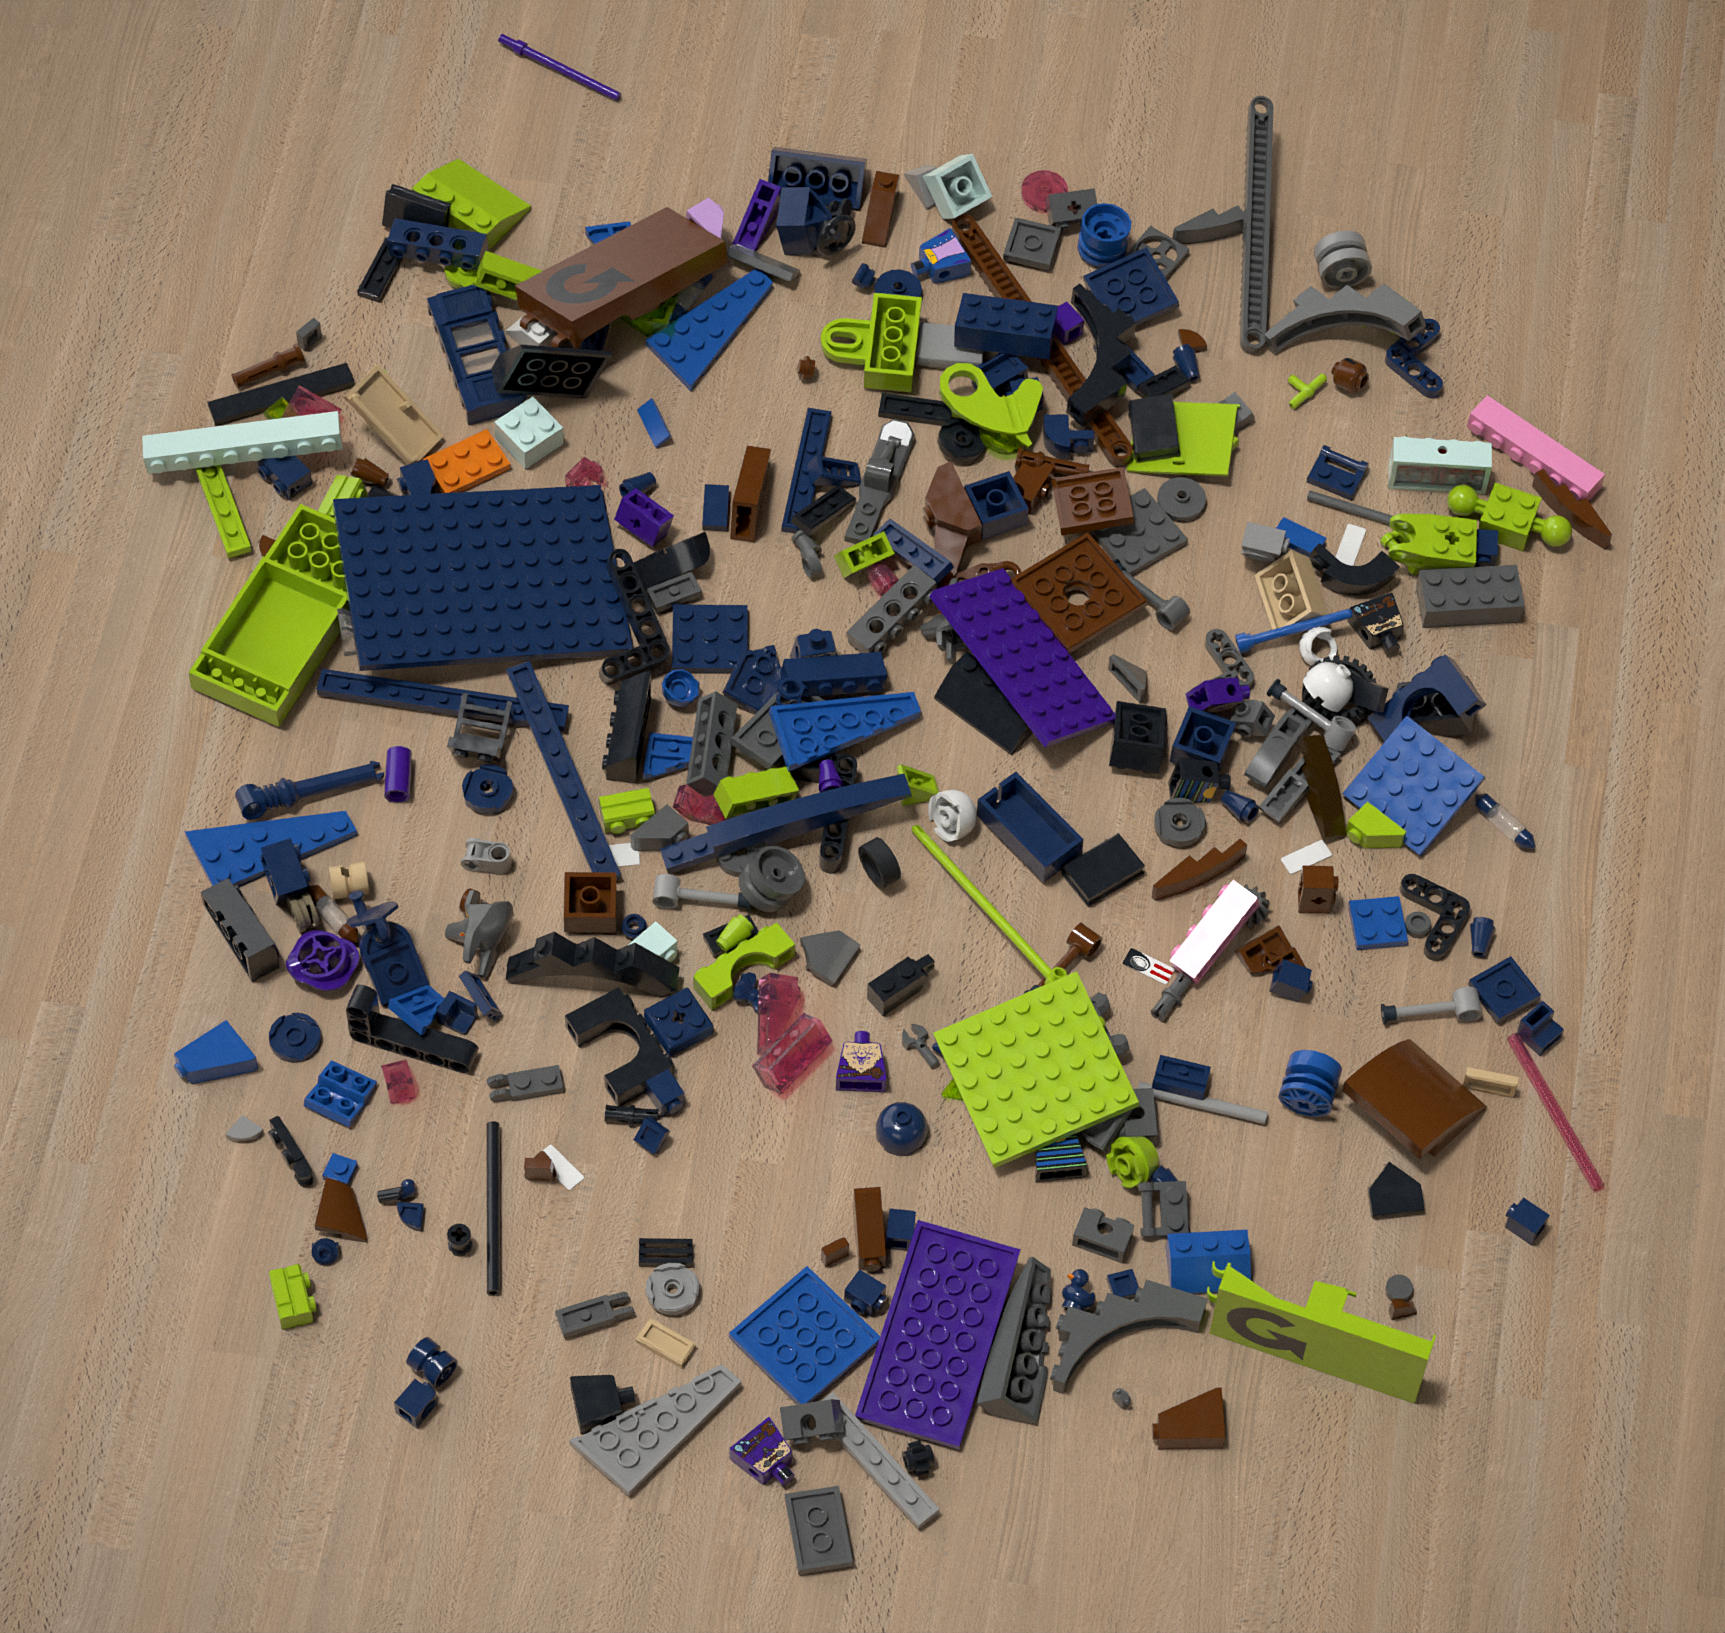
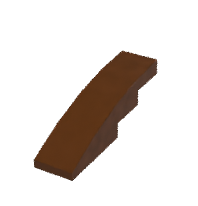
[1532,469,1612,550]
[1151,839,1247,901]

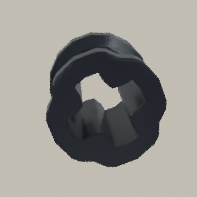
[447,1223,472,1257]

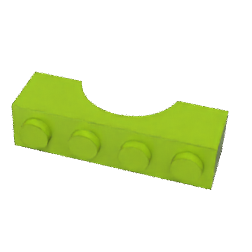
[693,922,795,1010]

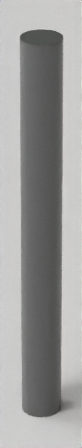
[1307,491,1402,525]

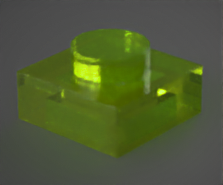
[263,397,298,420]

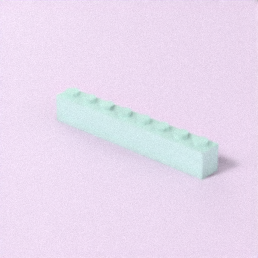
[142,411,343,474]

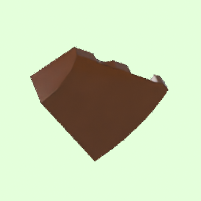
[1234,925,1306,973]
[314,1178,367,1243]

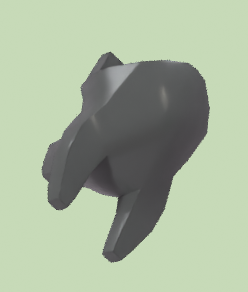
[920,578,968,664]
[445,890,514,978]

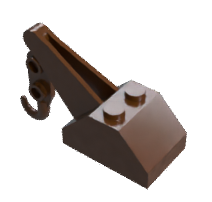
[923,461,1021,589]

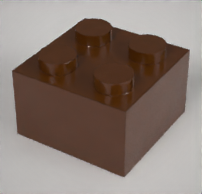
[564,872,617,933]

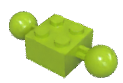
[1447,482,1572,552]

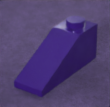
[732,179,782,252]

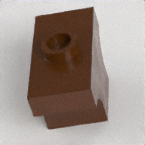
[1013,462,1054,515]

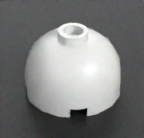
[1303,662,1353,712]
[928,789,977,842]

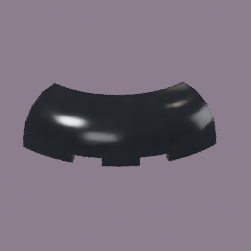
[622,532,710,590]

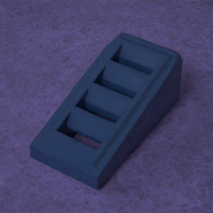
[807,455,861,486]

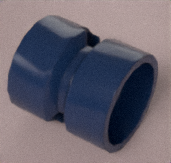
[406,1337,458,1388]

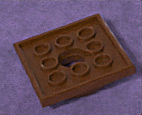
[1010,532,1148,653]

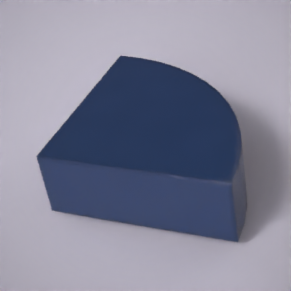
[397,1202,424,1231]

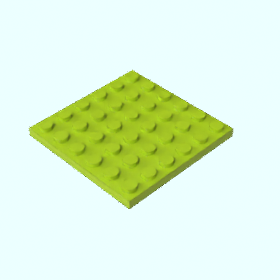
[933,971,1140,1168]

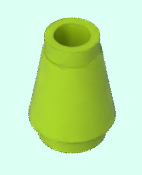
[716,914,754,952]

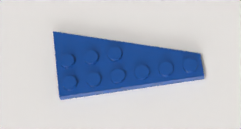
[769,692,921,772]
[185,811,357,887]

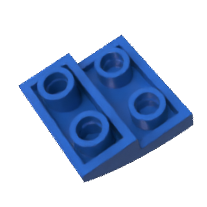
[304,1060,377,1128]

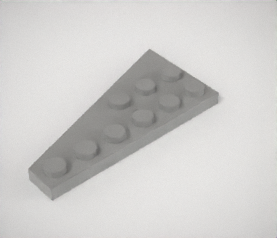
[569,1364,741,1496]

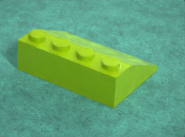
[412,158,532,251]

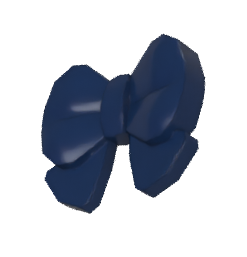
[732,972,775,1014]

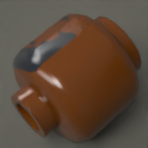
[1331,358,1369,393]

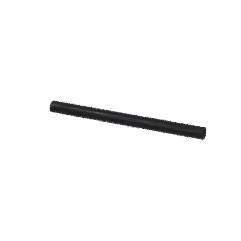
[486,1121,500,1296]

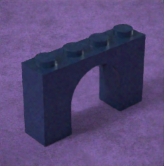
[1368,654,1487,741]

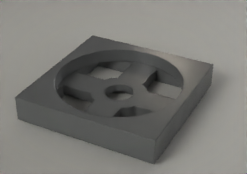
[1124,226,1189,279]

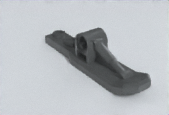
[845,419,915,544]

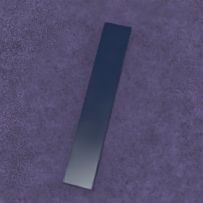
[781,408,832,534]

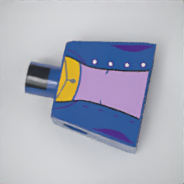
[911,228,971,283]

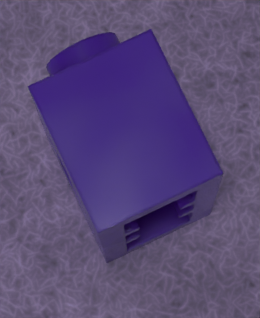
[614,488,674,547]

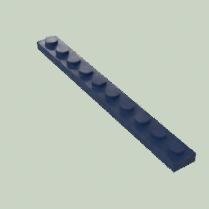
[506,661,621,879]
[317,669,569,732]

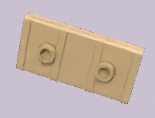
[343,364,444,465]

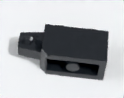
[867,954,935,1016]

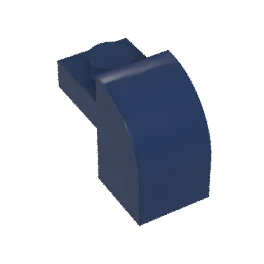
[1043,414,1094,460]

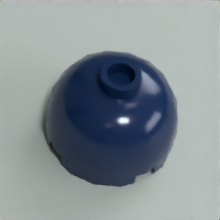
[875,1102,928,1156]

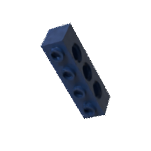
[387,218,489,270]

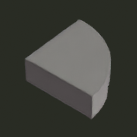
[226,1115,264,1142]

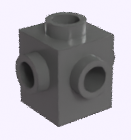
[1230,700,1275,737]

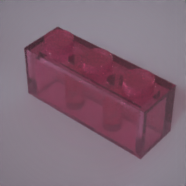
[752,1013,833,1094]

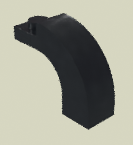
[1309,543,1400,596]

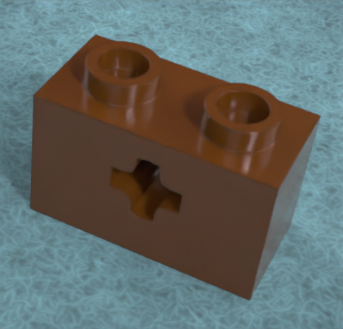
[1297,865,1339,914]

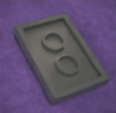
[784,1486,853,1575]

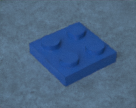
[1348,896,1408,950]

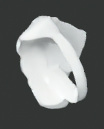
[1299,627,1337,666]

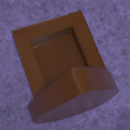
[524,1151,557,1181]

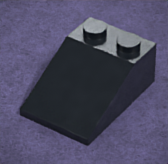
[1397,676,1476,736]
[1109,701,1166,773]

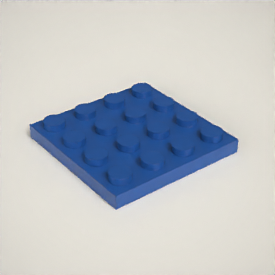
[1342,716,1486,857]
[729,1266,880,1405]

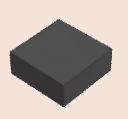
[296,318,322,351]

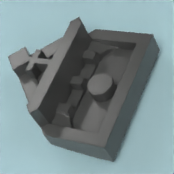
[800,930,860,986]

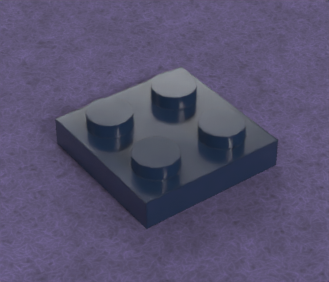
[1468,956,1541,1023]

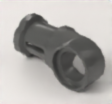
[791,530,822,578]

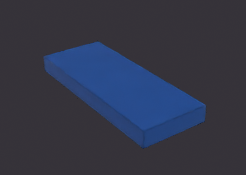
[637,398,672,448]

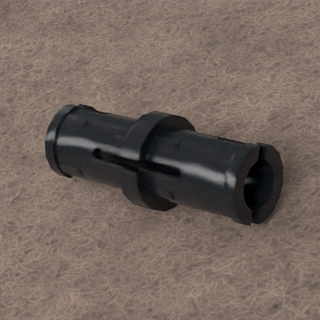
[604,1105,659,1126]

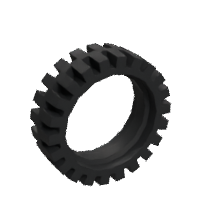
[1302,655,1377,726]

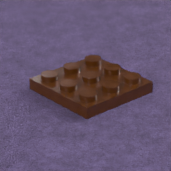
[1051,467,1134,536]

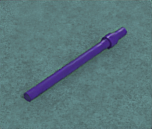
[498,34,621,101]

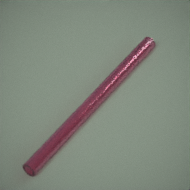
[1507,1033,1604,1191]

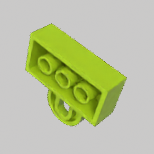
[821,293,922,393]

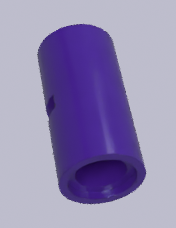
[384,746,412,803]

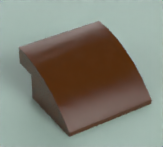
[1342,1039,1487,1159]

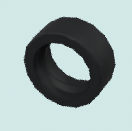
[858,837,901,889]

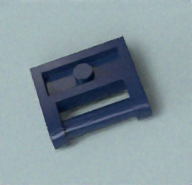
[1306,445,1369,501]

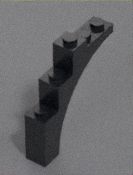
[1066,284,1136,427]
[505,932,680,997]

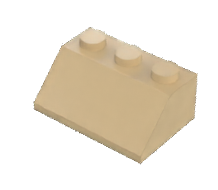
[1255,550,1328,635]

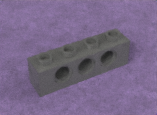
[847,565,937,653]
[686,691,738,798]

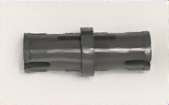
[1150,972,1192,1021]

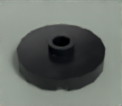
[937,418,986,463]

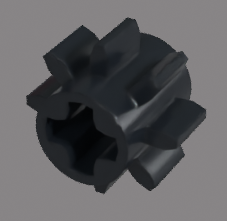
[902,1440,935,1476]

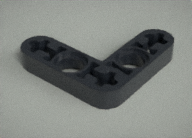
[1400,874,1470,961]

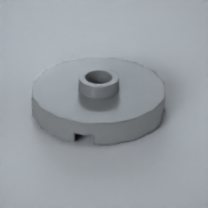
[646,1263,699,1315]

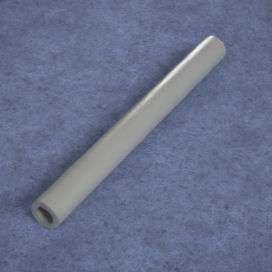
[1138,1081,1268,1124]

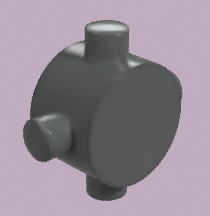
[1112,1388,1131,1408]

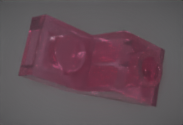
[672,784,731,825]

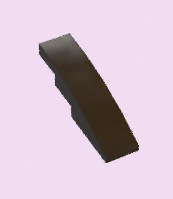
[1298,734,1346,840]

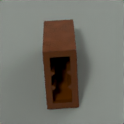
[853,1187,886,1271]
[1152,1387,1225,1450]

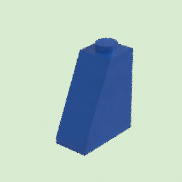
[174,1020,258,1084]

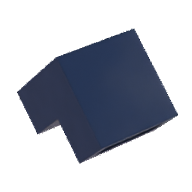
[1516,1001,1564,1056]

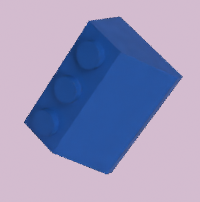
[1165,1229,1251,1295]

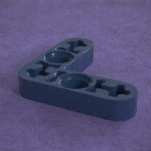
[1385,318,1443,398]

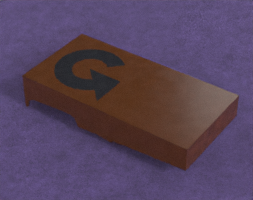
[515,207,728,349]

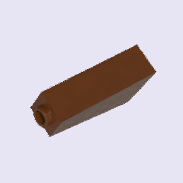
[730,446,771,542]

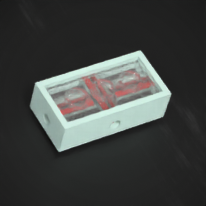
[1388,436,1492,495]

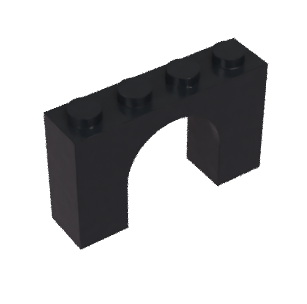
[565,987,674,1106]

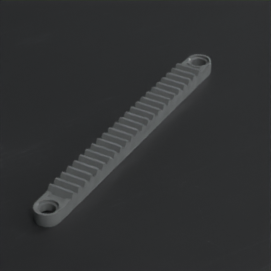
[1239,96,1274,353]

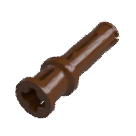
[231,343,305,389]
[1015,447,1090,476]

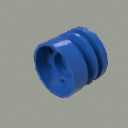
[1077,203,1131,267]
[1278,1050,1343,1117]

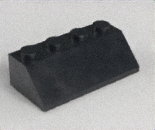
[934,651,1033,755]
[602,671,652,784]

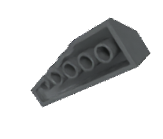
[977,1257,1051,1424]

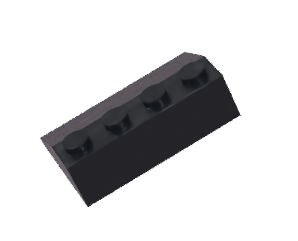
[491,345,612,399]

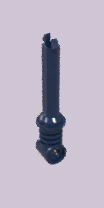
[235,761,384,820]

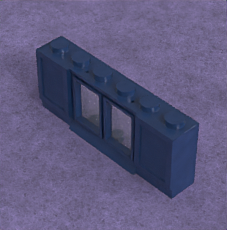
[427,284,527,425]

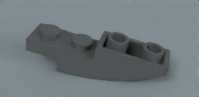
[1244,707,1313,788]

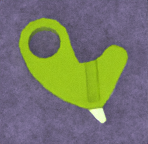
[939,363,1043,448]

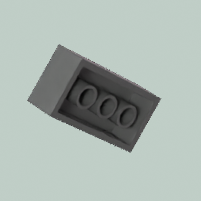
[1416,565,1524,628]

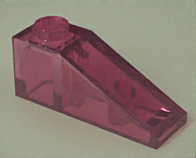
[757,973,801,1055]

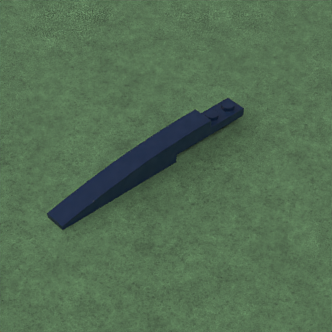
[660,774,912,874]

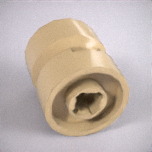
[328,861,369,900]

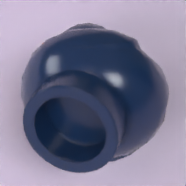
[1061,1269,1096,1311]

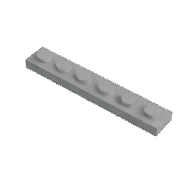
[822,1392,940,1529]

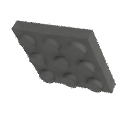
[1088,488,1188,576]

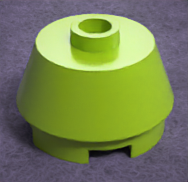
[1106,1136,1159,1188]

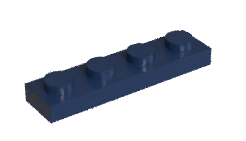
[873,519,954,584]

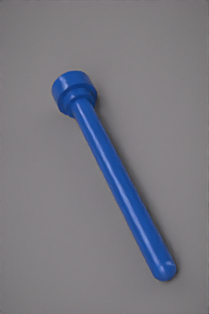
[1235,609,1353,654]

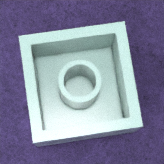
[923,154,992,219]
[494,396,564,470]

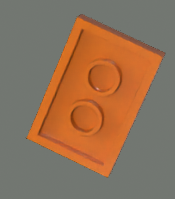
[423,429,511,493]

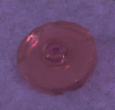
[1021,170,1068,212]

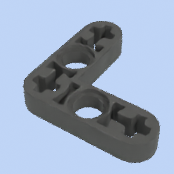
[1192,629,1254,689]

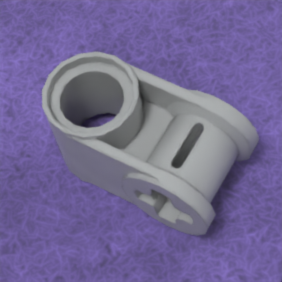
[461,838,512,875]

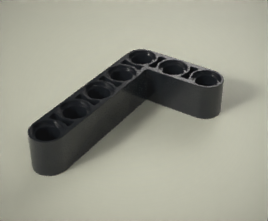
[599,549,670,684]
[784,753,857,874]
[346,985,479,1073]

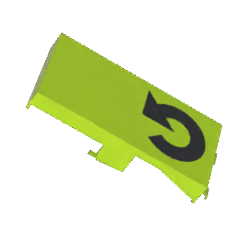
[1206,1261,1436,1404]

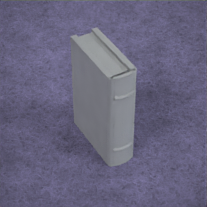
[916,322,983,369]

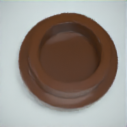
[797,356,815,380]

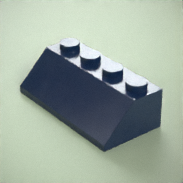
[768,147,867,209]

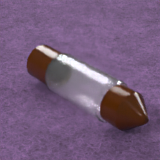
[307,885,358,943]

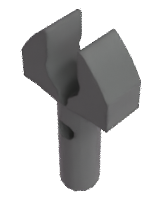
[902,1024,939,1068]

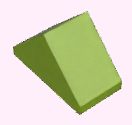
[897,764,939,806]

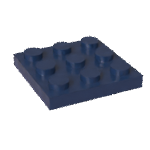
[1083,247,1179,326]
[672,604,748,674]

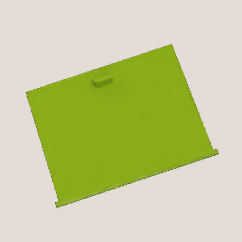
[1127,402,1240,476]

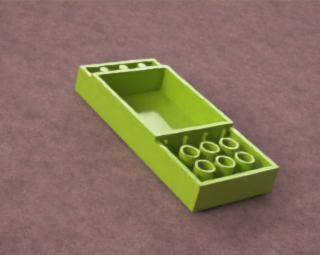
[188,504,350,727]

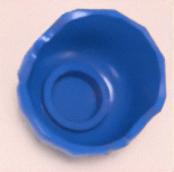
[662,669,699,707]

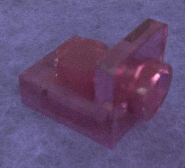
[565,456,603,487]
[381,1059,416,1104]

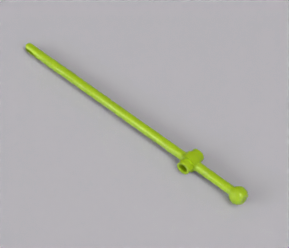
[911,824,1106,1029]

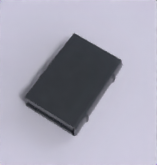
[382,184,451,229]
[1128,394,1180,463]
[1061,833,1145,907]

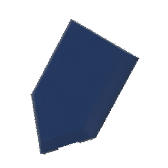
[722,645,782,714]

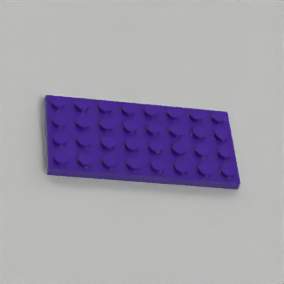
[929,568,1115,748]
[855,1220,1021,1450]

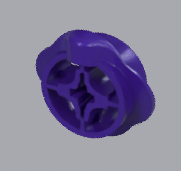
[286,930,360,991]

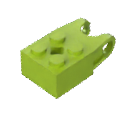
[1388,513,1477,570]

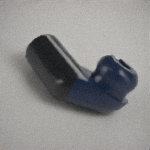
[377,1179,417,1204]

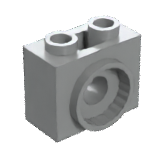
[1241,522,1290,562]

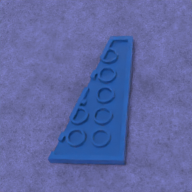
[646,268,773,392]

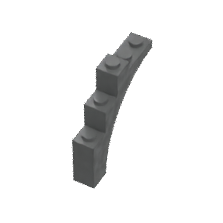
[1264,284,1426,354]
[1050,1279,1208,1394]

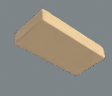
[1463,1067,1519,1097]
[636,1318,696,1368]

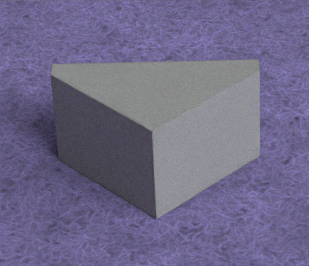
[904,165,937,210]

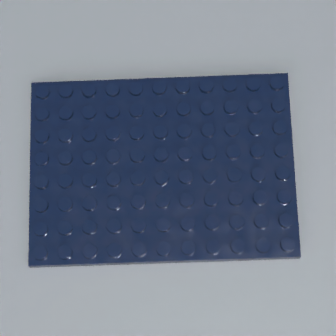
[332,485,632,671]

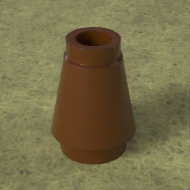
[351,458,389,487]

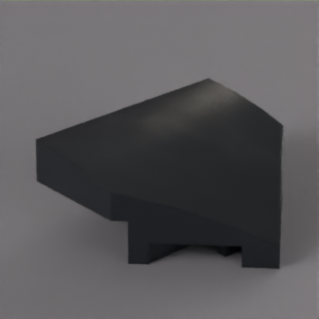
[1368,1162,1425,1217]

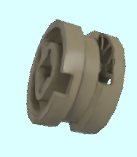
[287,891,320,932]

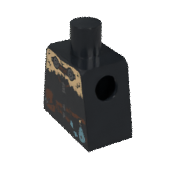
[1347,593,1404,654]

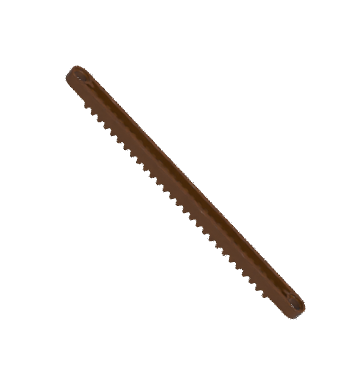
[952,214,1133,466]

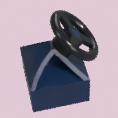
[776,187,856,256]

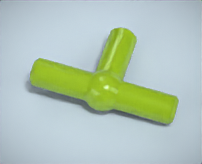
[1288,373,1327,409]

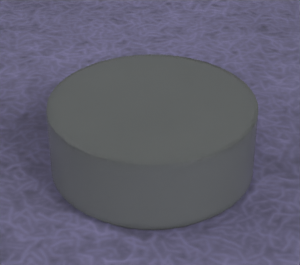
[1405,912,1431,938]
[1385,1275,1413,1302]

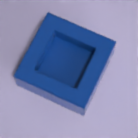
[322,1153,358,1186]

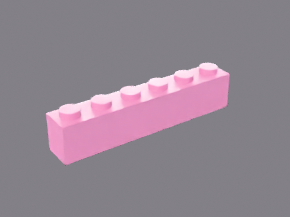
[1467,395,1605,501]

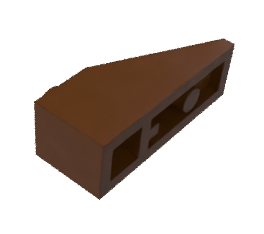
[862,171,899,248]

